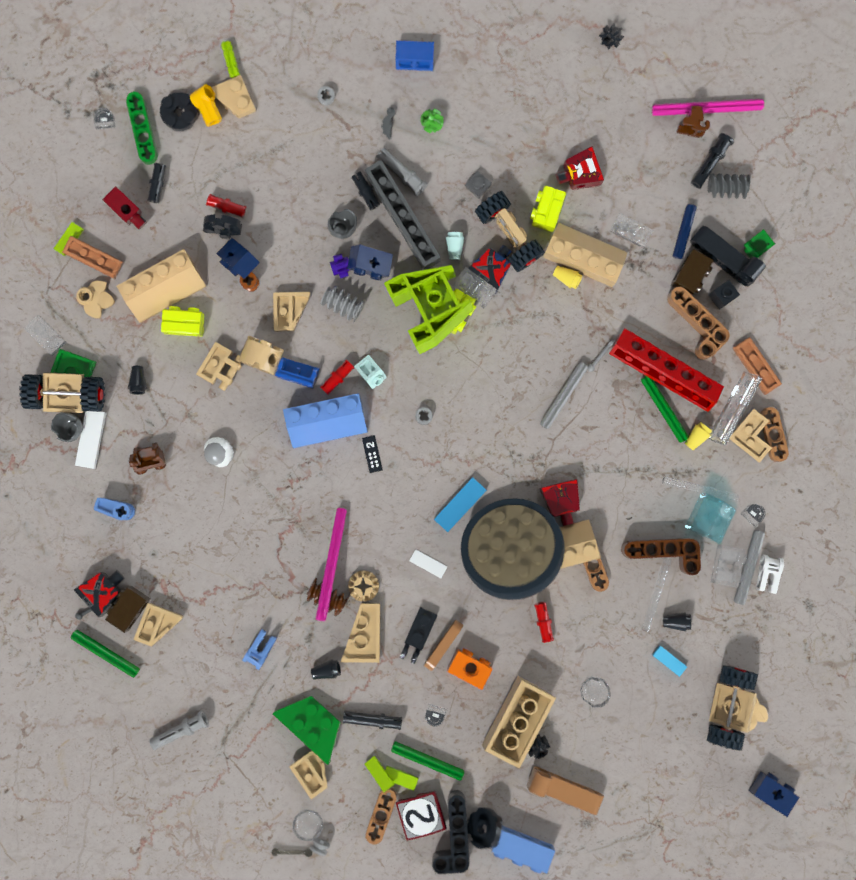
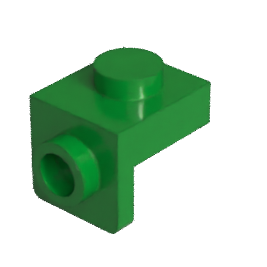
[744,229,776,258]

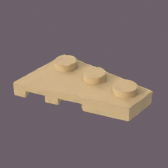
[341,603,380,663]

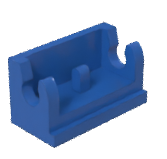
[395,41,434,71]
[275,357,320,389]

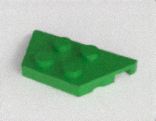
[273,696,341,765]

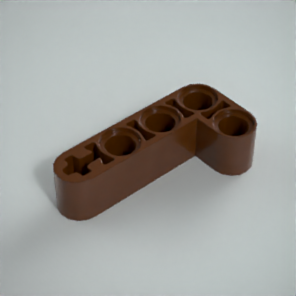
[621,538,701,576]

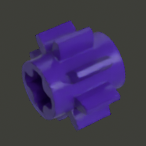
[330,254,350,279]

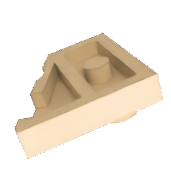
[211,75,256,118]
[273,292,311,332]
[133,603,184,647]
[289,750,327,800]

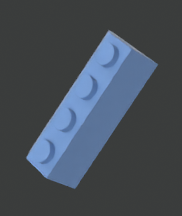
[283,393,368,448]

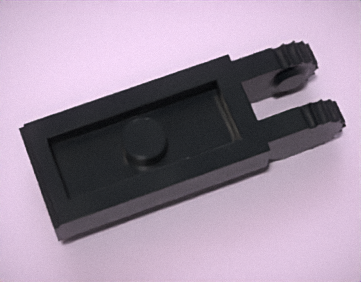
[399,607,438,664]

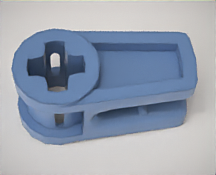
[94,498,135,520]
[242,629,277,670]

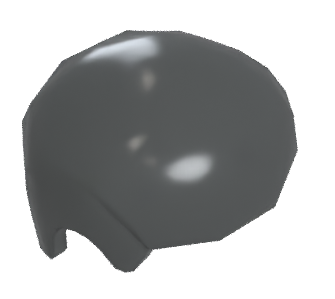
[328,209,357,239]
[51,412,82,442]

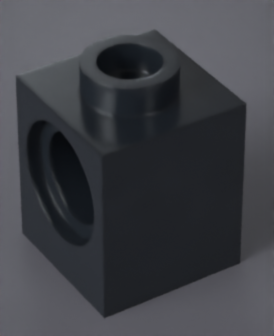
[708,280,740,310]

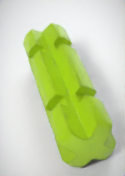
[221,41,240,78]

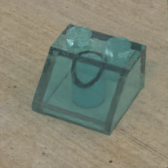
[685,493,736,544]

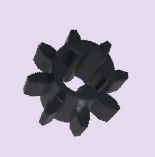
[599,23,624,49]
[528,734,550,759]

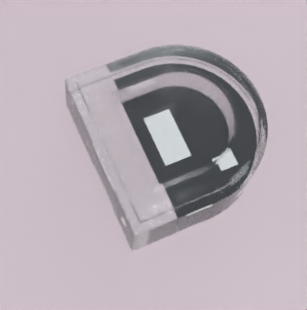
[94,108,115,129]
[741,504,765,527]
[425,704,447,727]

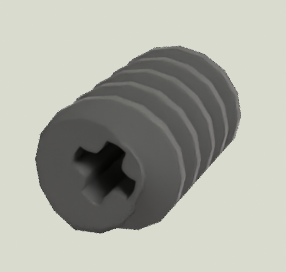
[707,173,750,199]

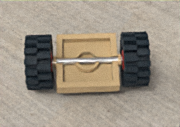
[474,191,545,272]
[19,373,105,413]
[706,665,758,751]

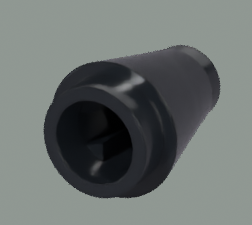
[128,365,147,395]
[663,612,691,632]
[311,659,341,680]

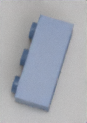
[491,826,555,873]

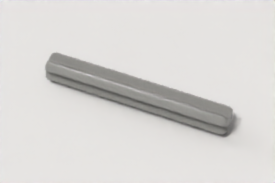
[540,362,588,429]
[734,530,765,605]

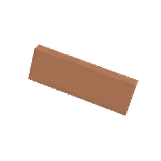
[62,236,124,279]
[733,337,782,395]

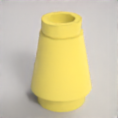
[553,266,583,289]
[685,422,712,451]

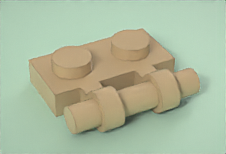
[196,342,242,391]

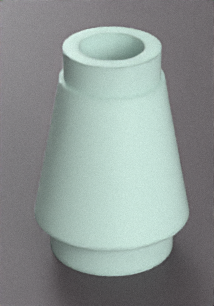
[446,232,465,260]

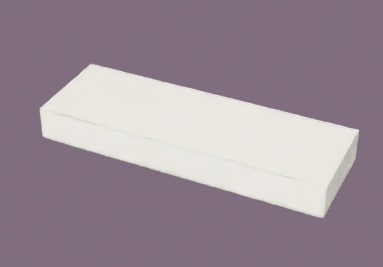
[75,411,106,469]

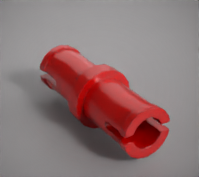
[206,194,246,218]
[320,360,355,395]
[534,602,554,643]

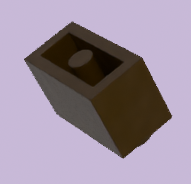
[671,249,713,295]
[105,586,151,633]

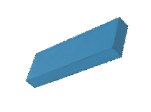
[434,477,487,532]

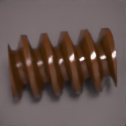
[307,578,350,617]

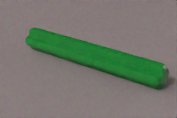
[641,376,689,443]
[70,630,140,678]
[391,741,464,781]

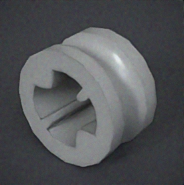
[318,86,335,105]
[415,407,433,425]
[310,838,330,856]

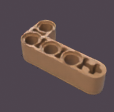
[667,287,730,360]
[527,766,604,815]

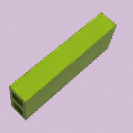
[53,222,84,256]
[364,756,395,792]
[385,765,419,791]

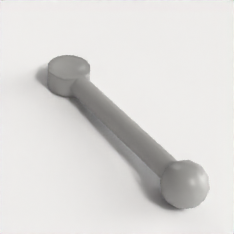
[588,339,615,372]

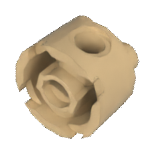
[239,336,284,375]

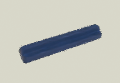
[672,204,697,259]

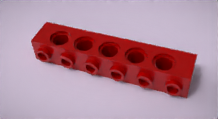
[609,328,724,412]

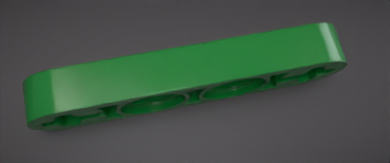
[126,92,157,165]

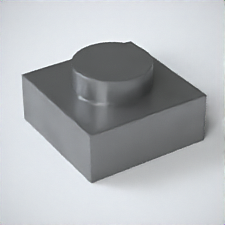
[465,171,492,199]

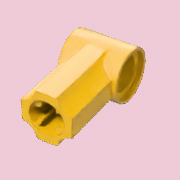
[190,84,222,127]

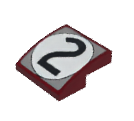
[396,790,447,841]

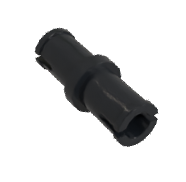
[147,163,166,203]
[351,171,380,211]

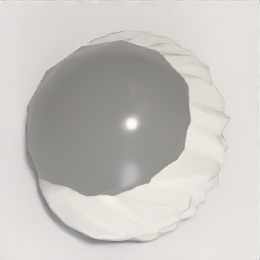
[204,437,234,467]

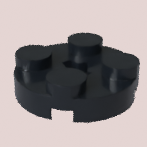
[160,92,199,132]
[203,214,242,239]
[467,807,503,849]

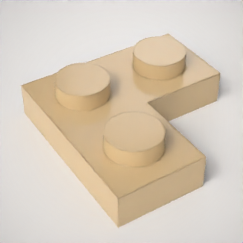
[729,408,772,463]

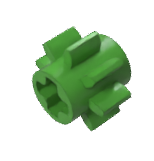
[420,108,444,133]

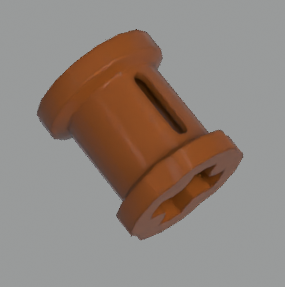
[240,272,259,292]

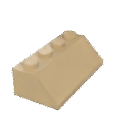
[543,222,628,287]
[117,249,207,323]
[560,519,601,569]
[482,676,556,769]

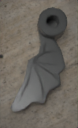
[381,107,396,140]

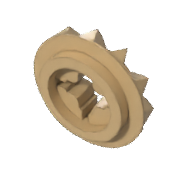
[348,571,379,602]

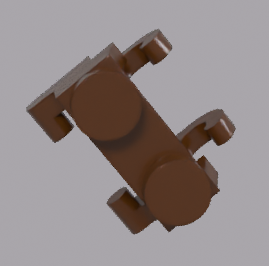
[677,106,710,138]
[129,442,166,475]

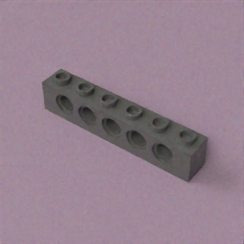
[365,160,441,270]

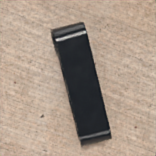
[690,226,766,287]
[432,790,470,874]

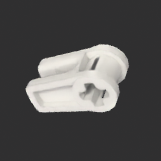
[756,554,784,594]

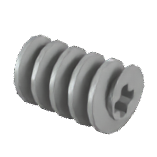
[320,286,364,322]

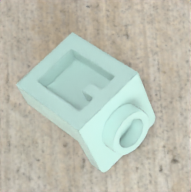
[354,354,387,389]

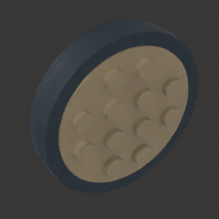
[461,498,564,600]

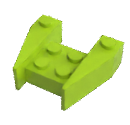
[384,265,474,354]

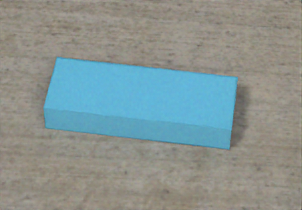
[652,645,687,677]

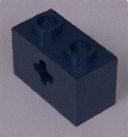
[216,238,260,279]
[347,244,393,280]
[748,771,800,817]

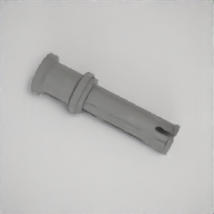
[377,148,428,196]
[149,711,209,750]

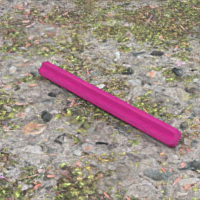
[652,99,764,116]
[316,508,347,621]

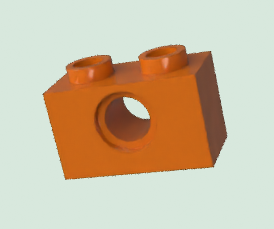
[447,648,493,690]

